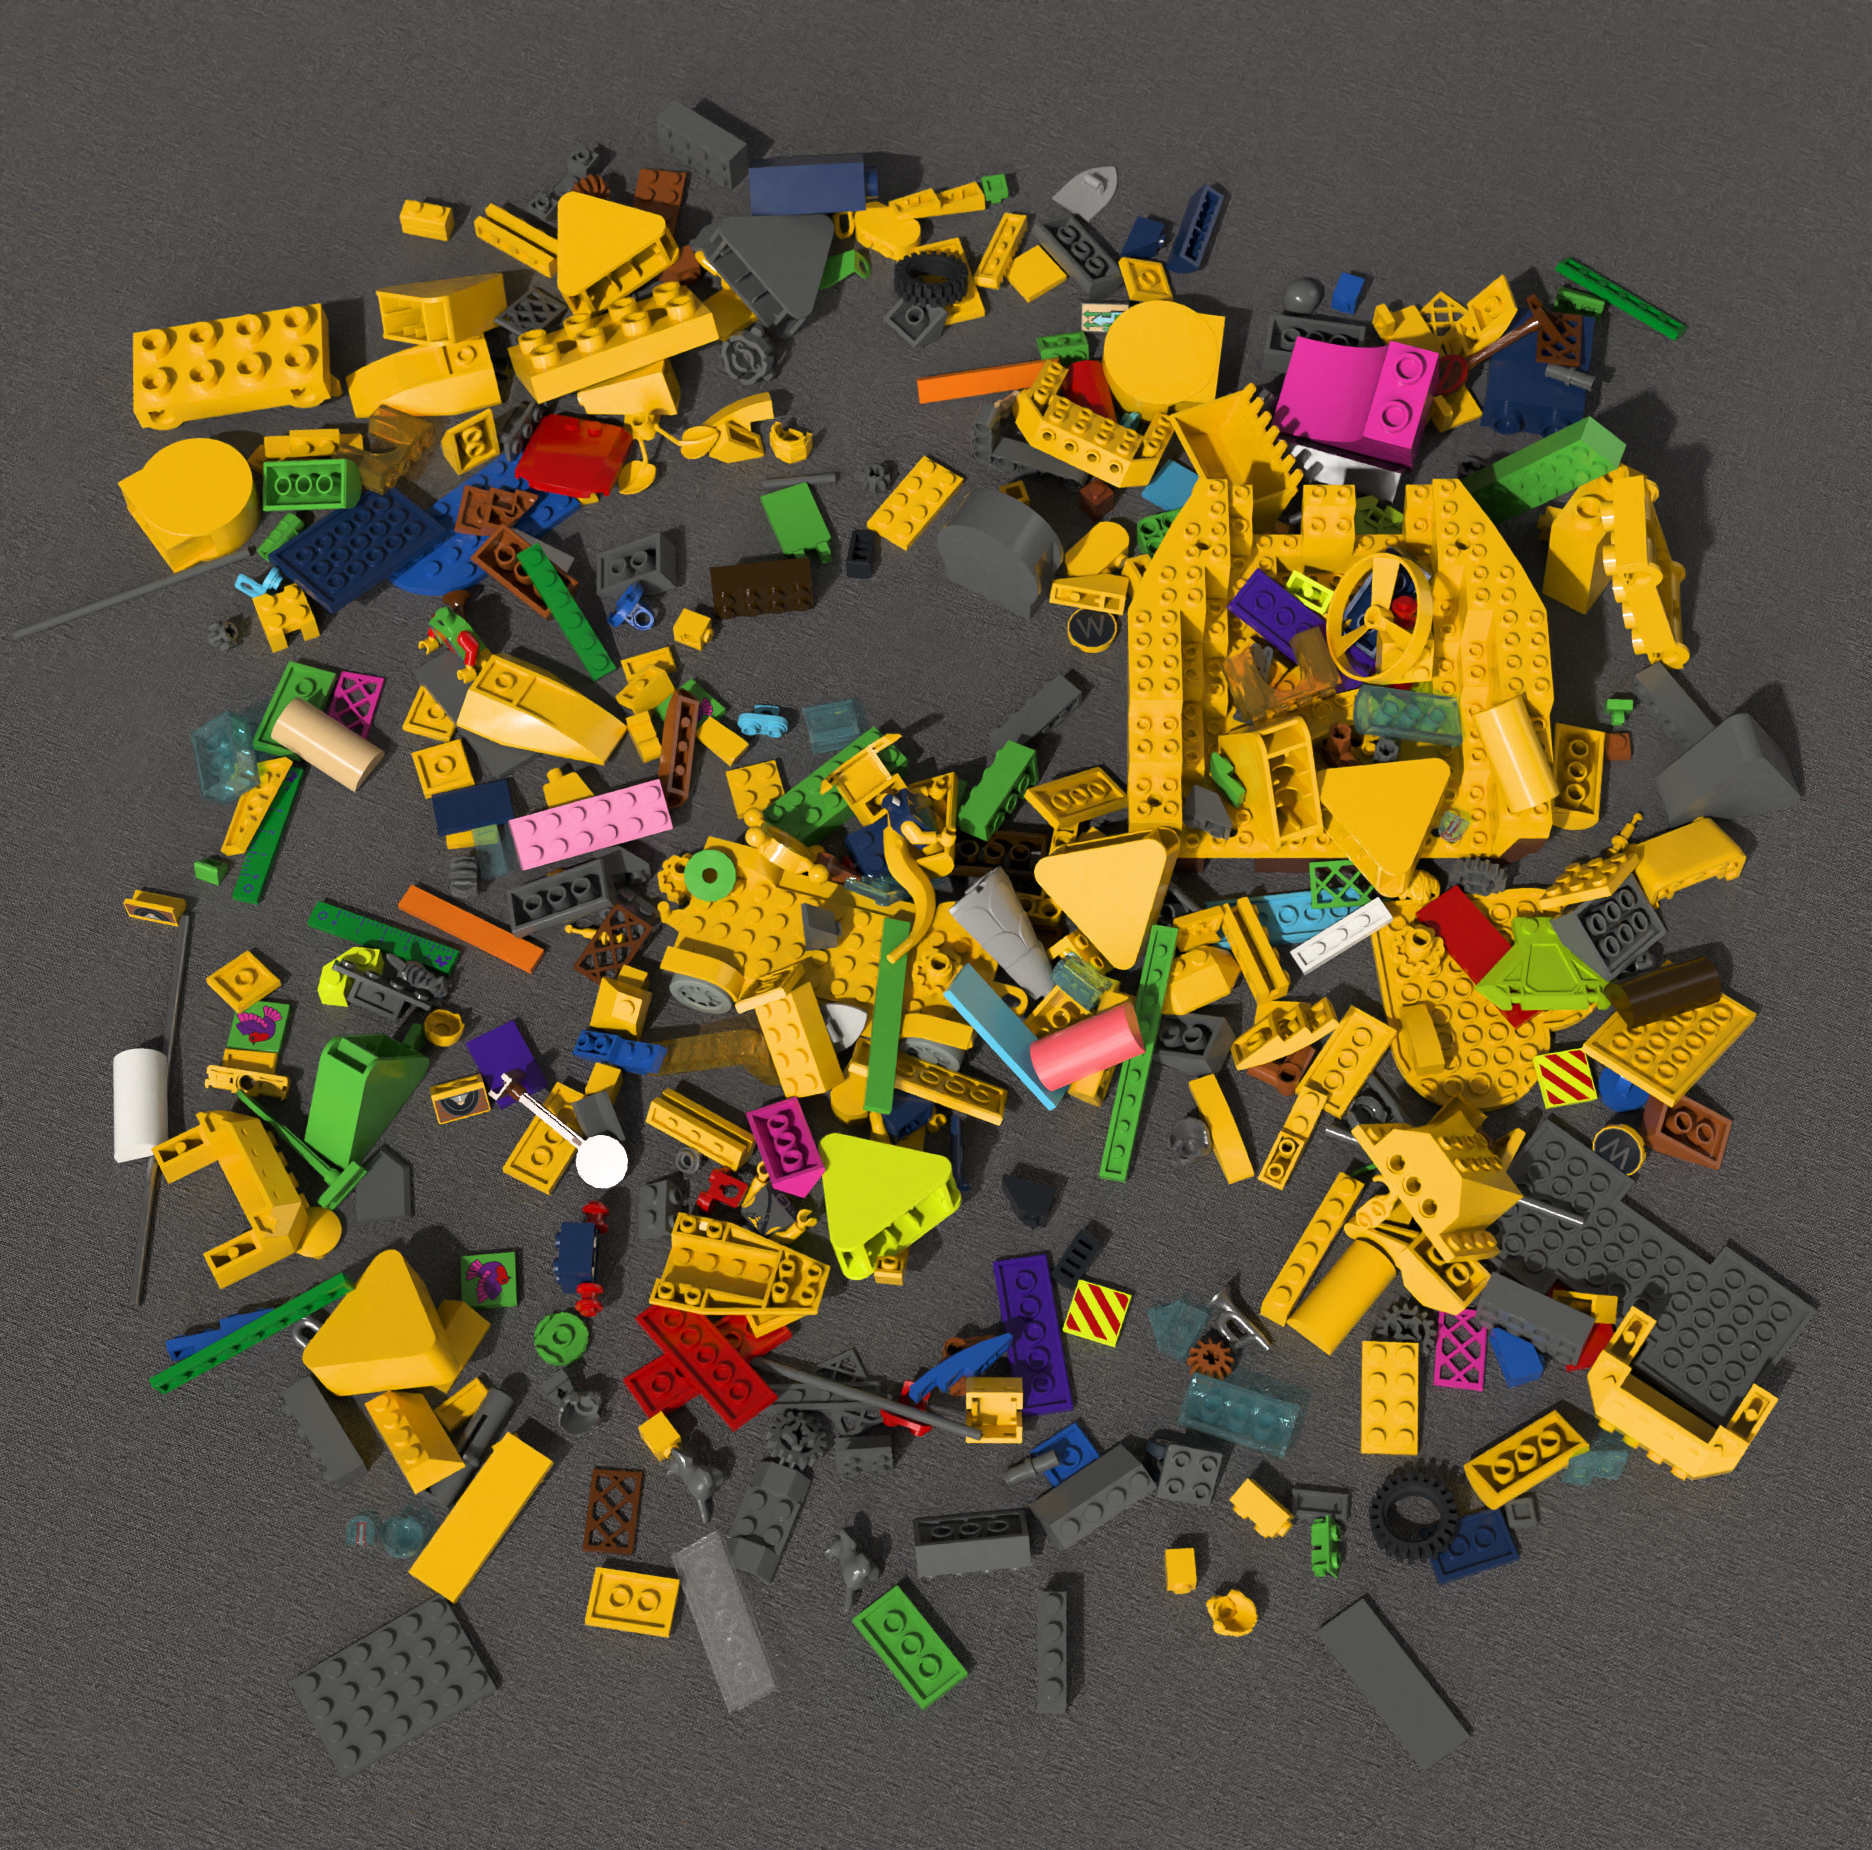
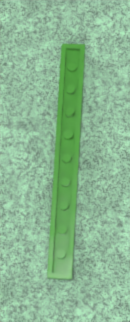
[1099,924,1179,1183]

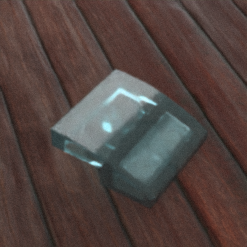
[802,699,861,754]
[1561,1450,1628,1486]

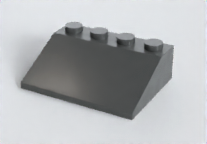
[1549,872,1667,982]

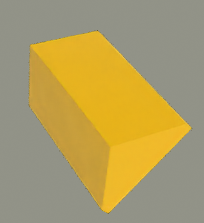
[432,1299,491,1394]

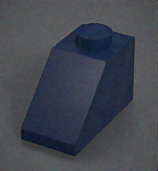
[1121,216,1167,260]

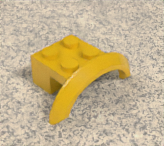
[819,734,908,827]

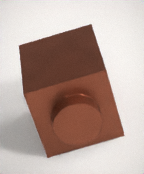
[1079,477,1114,522]

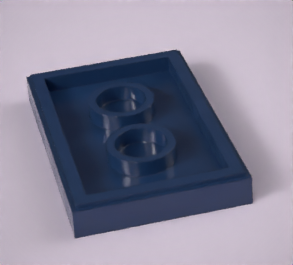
[431,780,515,837]
[1419,1507,1520,1586]

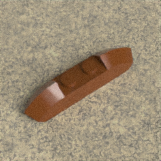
[658,688,699,810]

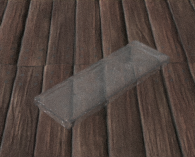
[671,1530,780,1713]

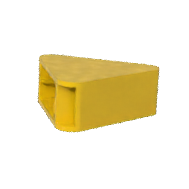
[557,192,680,318]
[376,273,509,347]
[1218,715,1324,852]
[1316,758,1450,898]
[1034,827,1180,970]
[302,1250,460,1396]

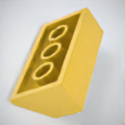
[365,1390,465,1494]

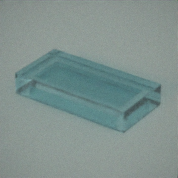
[471,824,508,880]

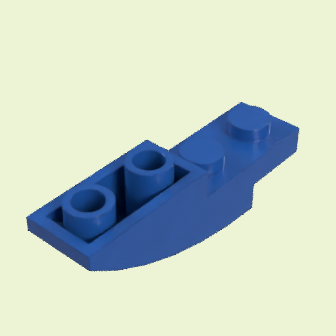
[572,1030,667,1075]
[166,1308,274,1361]

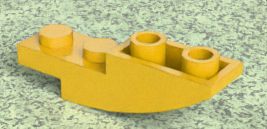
[1258,1085,1328,1191]

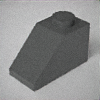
[801,903,842,951]

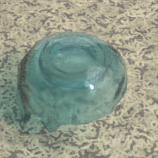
[380,1515,426,1559]

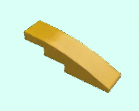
[1189,1073,1254,1184]

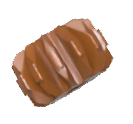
[570,174,611,201]
[1187,1337,1234,1386]

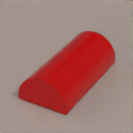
[1061,360,1117,423]

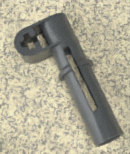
[404,1387,514,1510]

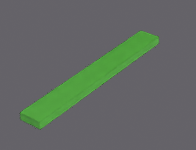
[863,918,911,1115]

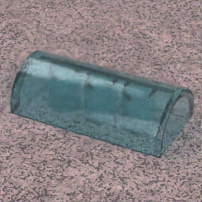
[1353,684,1463,747]
[1176,1371,1300,1459]

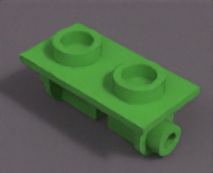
[1311,1515,1342,1578]

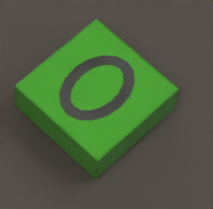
[402,1023,426,1053]

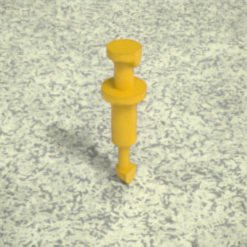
[1606,813,1643,858]
[565,925,626,945]

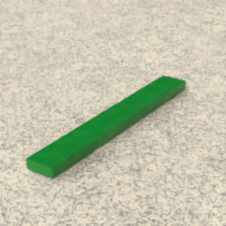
[149,1272,356,1394]

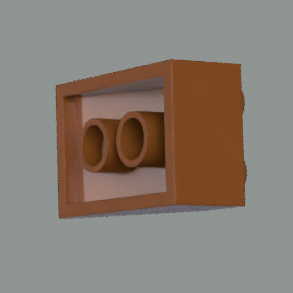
[1638,1094,1733,1170]

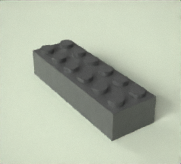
[1265,429,1406,504]

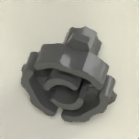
[721,325,775,385]

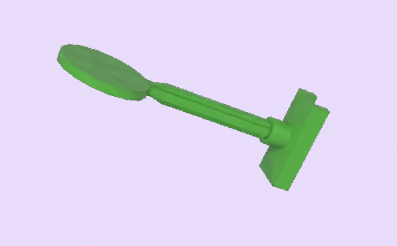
[235,1088,368,1212]

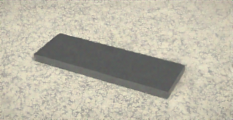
[414,650,541,780]
[1317,1599,1470,1773]

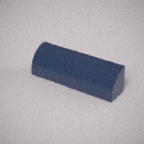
[1165,184,1224,274]

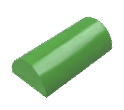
[263,459,362,511]

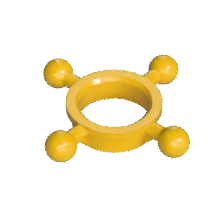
[744,807,829,885]

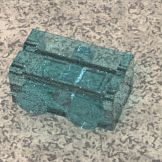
[1048,951,1113,1011]

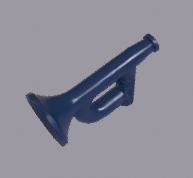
[950,1116,971,1191]

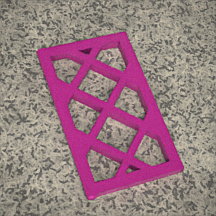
[327,671,385,739]
[1433,1309,1487,1392]

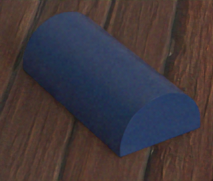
[1342,545,1433,659]

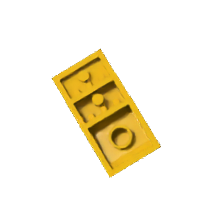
[1443,274,1518,370]
[1230,996,1340,1070]

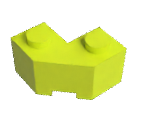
[318,947,384,1007]

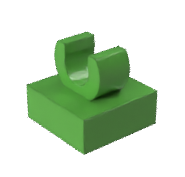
[981,174,1008,204]
[1603,699,1633,726]

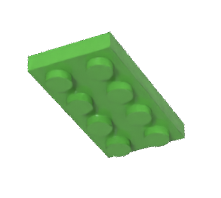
[251,661,337,762]
[852,1585,968,1711]

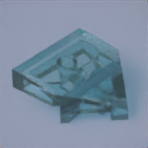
[1147,1299,1210,1363]

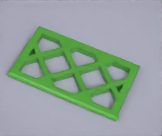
[1309,860,1391,909]

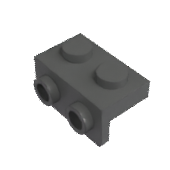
[600,886,661,940]
[638,1180,683,1240]

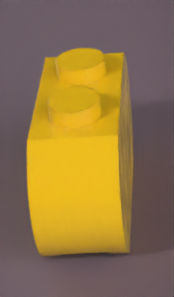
[854,201,921,261]
[1064,522,1129,578]
[830,1058,871,1126]

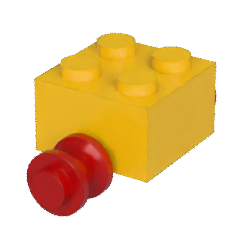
[1375,596,1435,694]

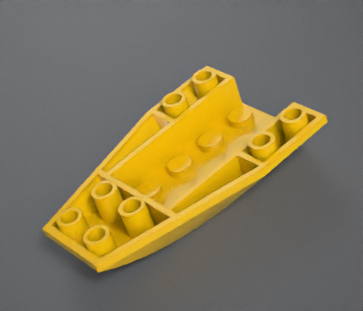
[345,333,502,418]
[457,653,627,765]
[649,1212,831,1316]

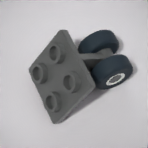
[1142,1437,1222,1507]

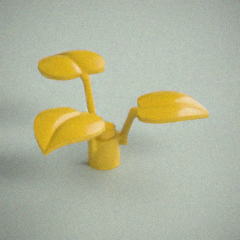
[618,412,719,494]

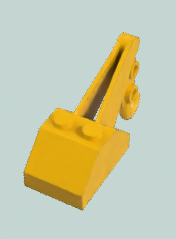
[1344,1175,1491,1315]

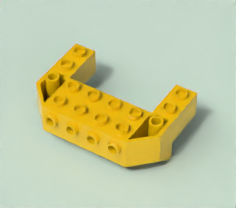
[1015,359,1174,488]
[151,1110,310,1289]
[1587,1306,1778,1481]

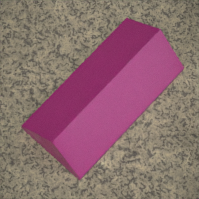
[746,1096,825,1198]

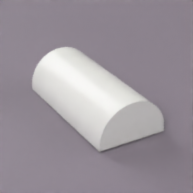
[113,1048,168,1163]

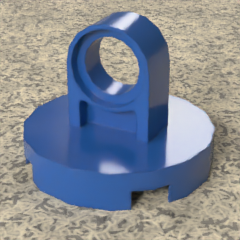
[607,582,655,631]
[1597,1067,1649,1113]

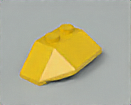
[1136,945,1241,1015]

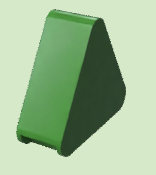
[304,1033,429,1170]

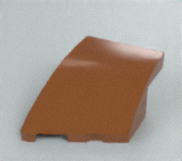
[454,485,538,536]

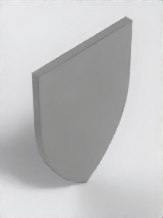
[1053,166,1117,223]
[818,1003,868,1054]

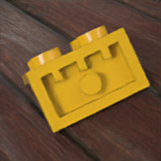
[1046,928,1115,981]

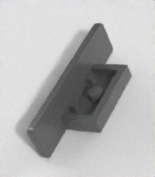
[496,398,553,462]
[332,959,433,1021]

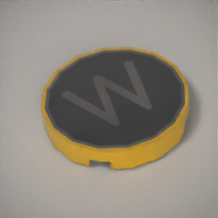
[1067,608,1117,653]
[1593,1124,1646,1176]

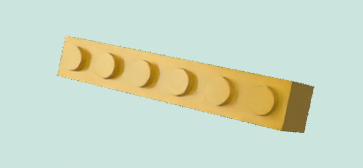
[1260,1171,1364,1327]

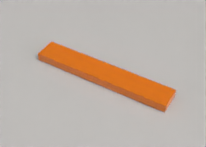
[916,357,1060,404]
[398,884,545,974]

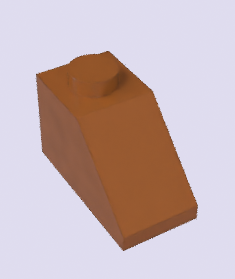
[654,245,701,286]

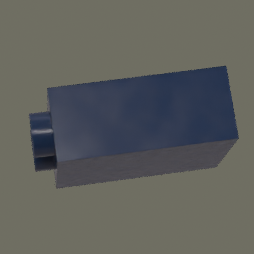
[749,154,878,216]
[1480,307,1595,438]

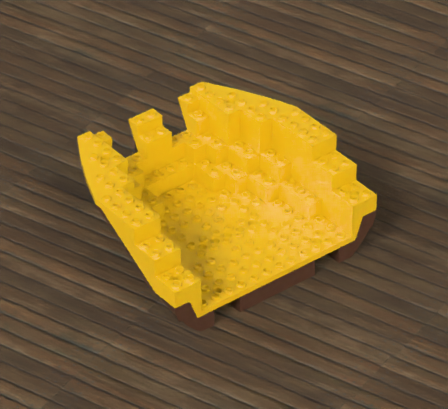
[1127,479,1554,873]

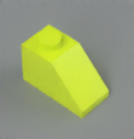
[1284,570,1334,616]

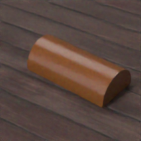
[470,523,579,621]

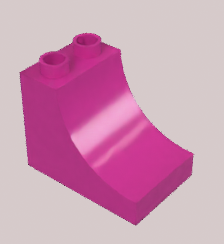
[1271,336,1439,472]

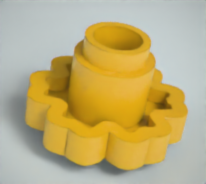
[657,853,693,904]
[1390,924,1445,976]
[912,948,963,1001]

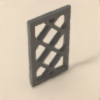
[494,288,567,336]
[809,1349,883,1438]

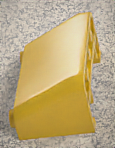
[1622,817,1746,910]

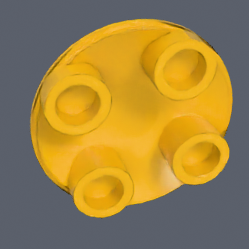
[296,1207,342,1259]

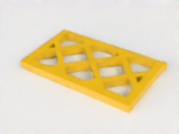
[1419,291,1469,346]

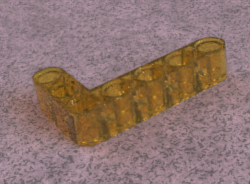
[647,1029,781,1086]

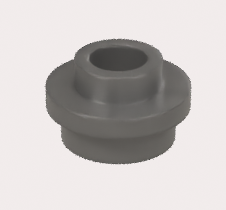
[675,1147,701,1174]

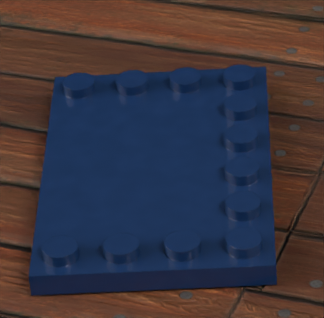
[268,478,447,615]

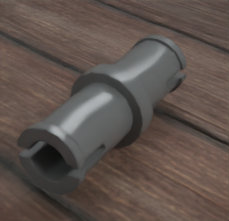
[1545,364,1597,392]
[1002,1449,1061,1488]

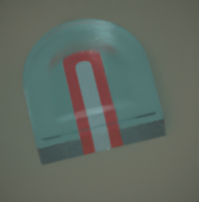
[1438,811,1470,842]
[345,1515,376,1546]

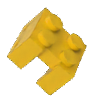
[252,583,320,653]
[966,1377,1023,1443]

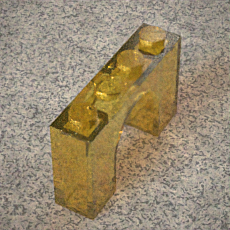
[332,404,434,495]
[1220,626,1342,723]

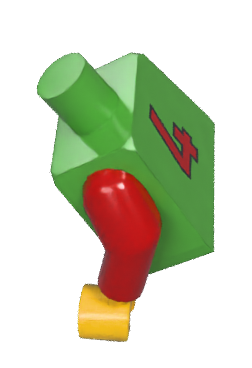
[419,606,486,684]

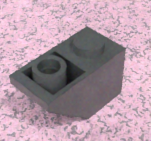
[1182,784,1232,840]
[594,846,652,889]

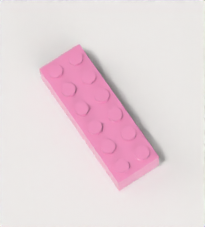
[508,779,673,871]

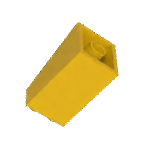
[577,357,681,415]

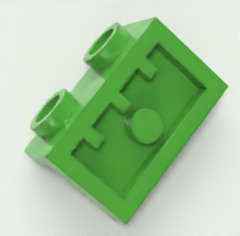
[1036,331,1089,368]

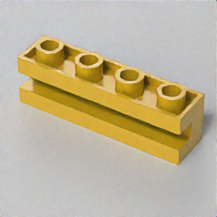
[474,203,558,279]
[1220,896,1291,1006]
[646,1087,756,1172]

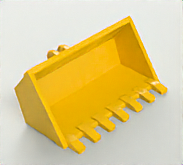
[1168,383,1303,534]

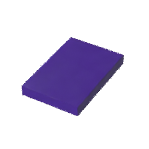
[466,1020,548,1110]

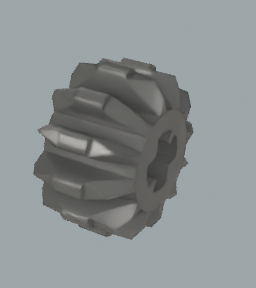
[450,855,478,898]

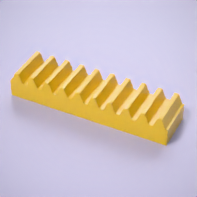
[974,213,1028,289]

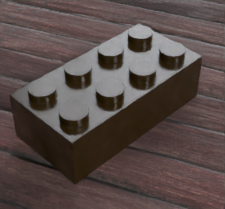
[710,557,814,620]

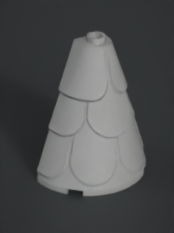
[948,866,1058,1000]

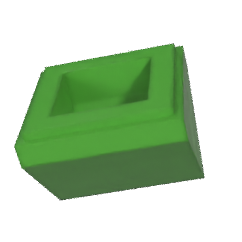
[194,857,229,886]

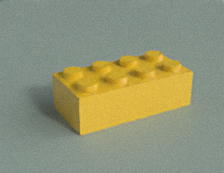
[755,981,845,1099]

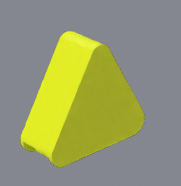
[818,1133,962,1280]

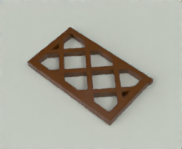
[1535,311,1582,367]
[572,902,654,986]
[582,1468,643,1555]

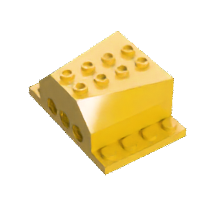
[1351,1111,1524,1263]

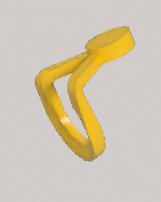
[832,211,856,239]

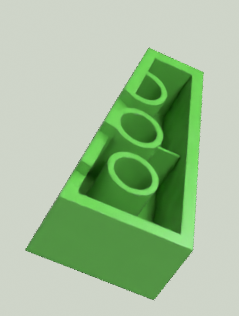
[957,740,1039,841]

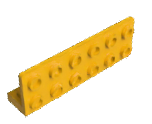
[1372,303,1482,433]

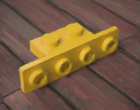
[264,429,364,458]

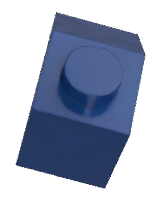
[1489,1327,1545,1388]

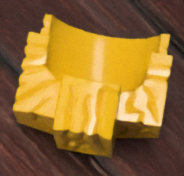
[770,421,813,464]

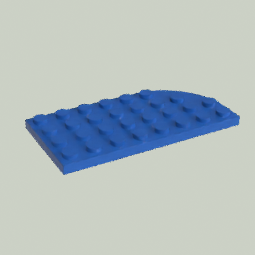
[386,448,581,596]

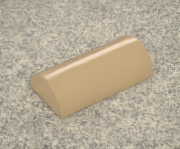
[271,697,385,792]

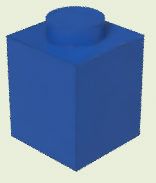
[1331,272,1365,315]

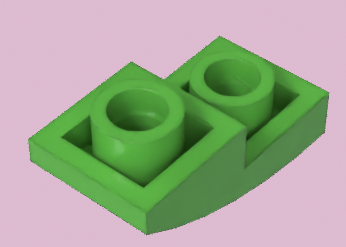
[1209,752,1246,809]

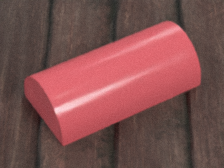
[1030,1002,1146,1092]

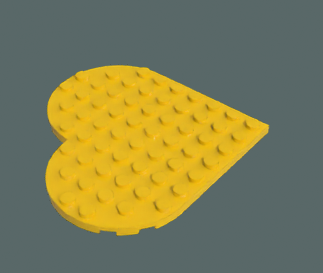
[1370,888,1597,1113]

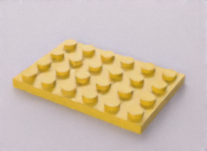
[1581,959,1757,1108]

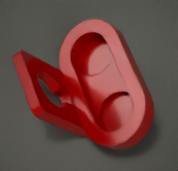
[696,1166,748,1216]
[880,1379,933,1436]

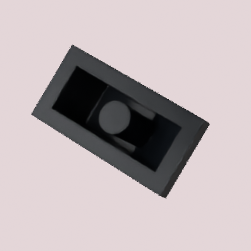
[1002,1173,1055,1228]

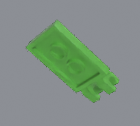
[760,482,831,564]

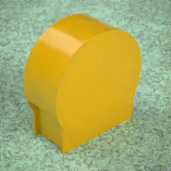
[1102,300,1225,424]
[118,438,261,573]

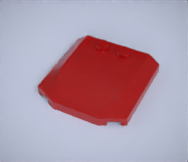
[515,414,633,499]

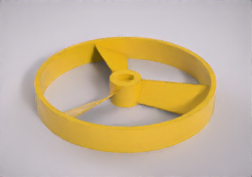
[1326,553,1433,684]

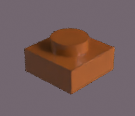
[1604,733,1631,761]

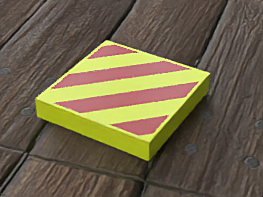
[1532,1048,1598,1109]
[1063,1279,1132,1347]

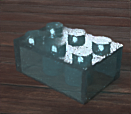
[190,710,261,806]

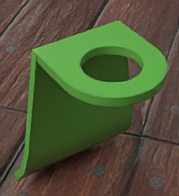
[818,249,871,290]

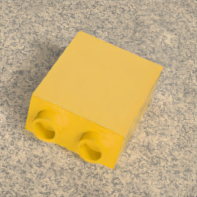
[1542,462,1648,615]

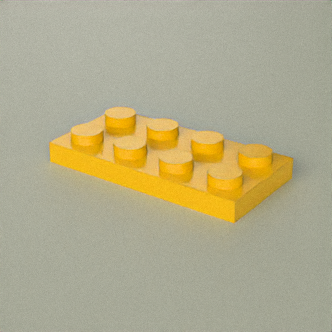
[914,237,985,326]
[867,456,964,551]
[1024,767,1128,830]
[1295,1005,1397,1120]
[502,1082,587,1195]
[1360,1341,1418,1456]

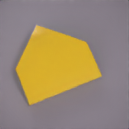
[1172,905,1224,953]

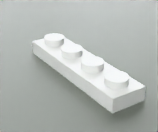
[1290,897,1393,976]

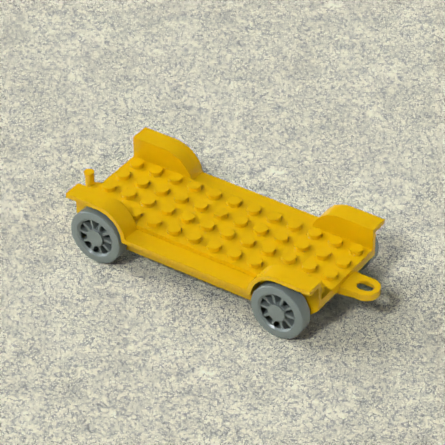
[658,836,1028,1072]

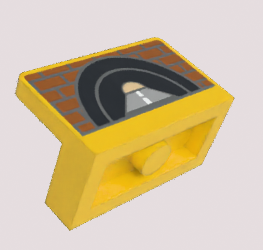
[123,890,187,927]
[429,1073,490,1124]

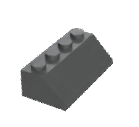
[1029,1444,1157,1553]
[912,1509,1031,1578]

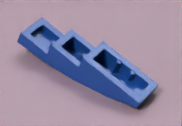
[909,1333,1013,1404]

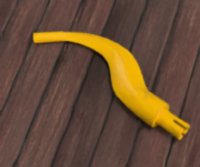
[883,810,936,963]

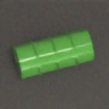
[257,513,304,563]

